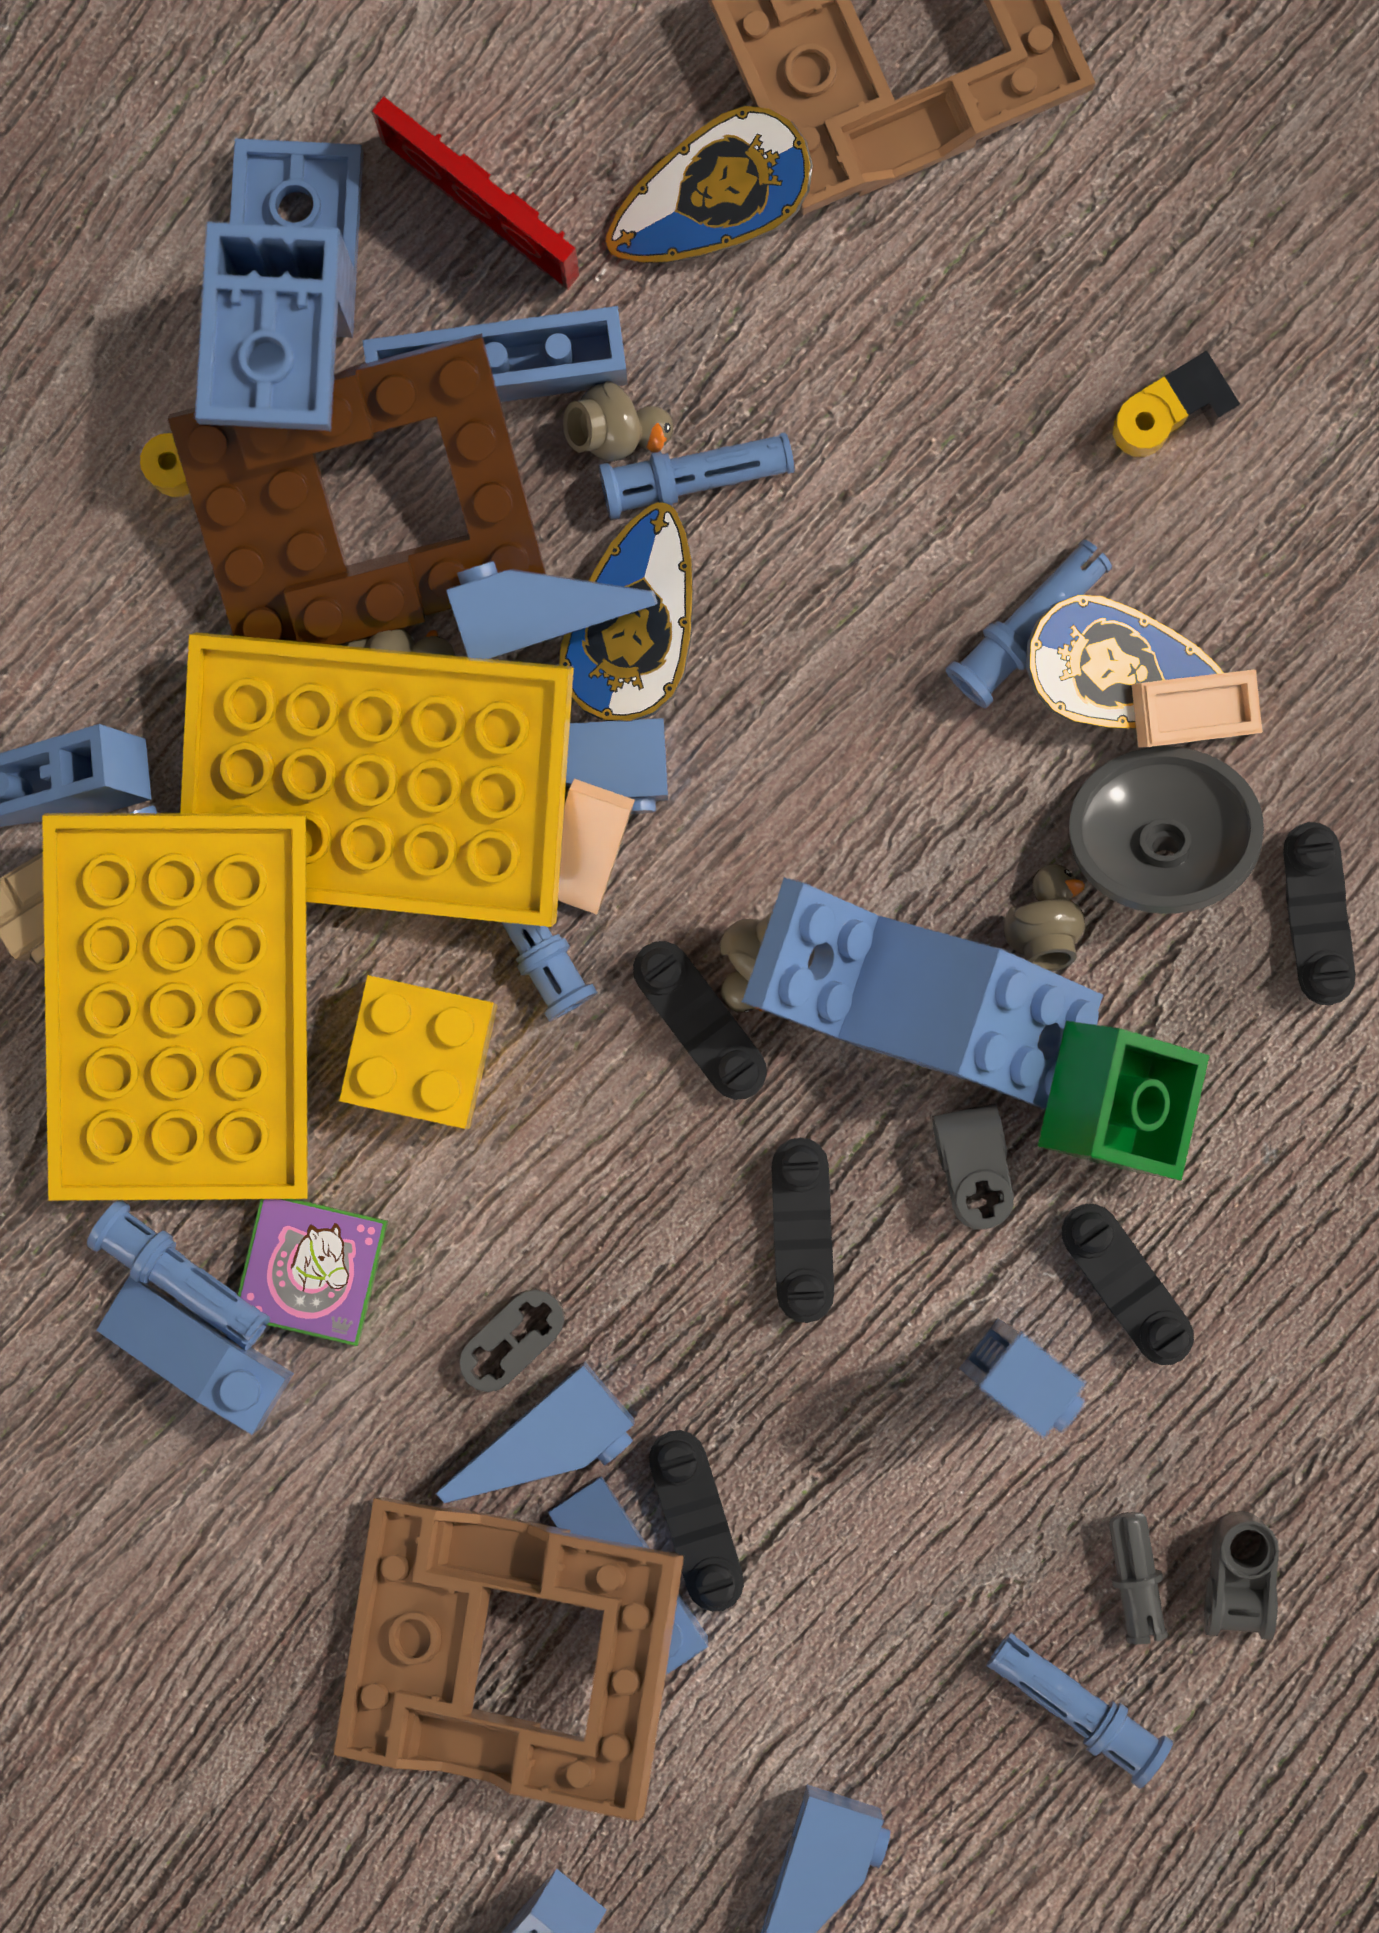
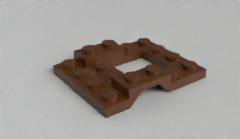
[168,333,547,645]

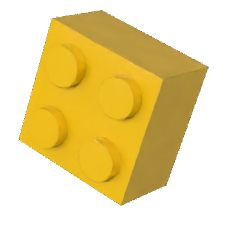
[339,975,498,1129]

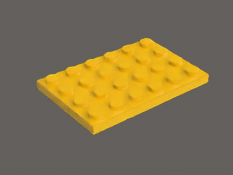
[180,632,574,927]
[42,813,308,1201]

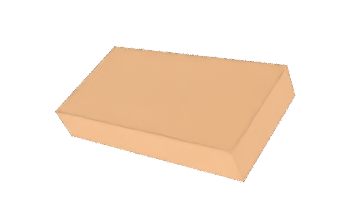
[1132,669,1262,748]
[558,779,635,914]

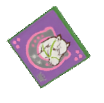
[238,1199,388,1346]

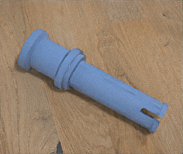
[598,433,795,520]
[945,539,1112,708]
[501,922,598,1022]
[87,1200,270,1351]
[987,1632,1173,1789]

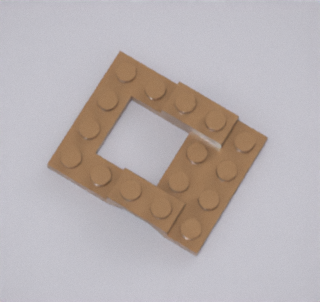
[708,0,1096,215]
[334,1497,684,1821]

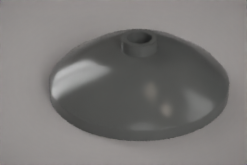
[1069,746,1264,914]

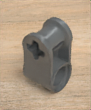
[932,1103,1014,1229]
[1204,1511,1279,1640]

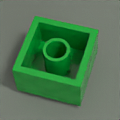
[1037,1021,1210,1181]

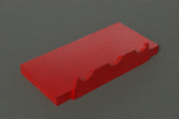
[372,96,580,290]

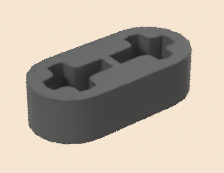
[459,1288,565,1392]

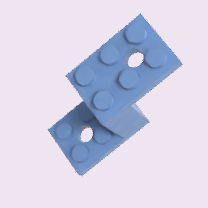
[195,138,364,430]
[742,877,1103,1110]

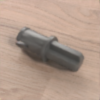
[1109,1512,1168,1644]

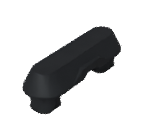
[1283,822,1356,1005]
[633,941,767,1100]
[771,1137,834,1323]
[1061,1204,1194,1365]
[649,1430,744,1612]

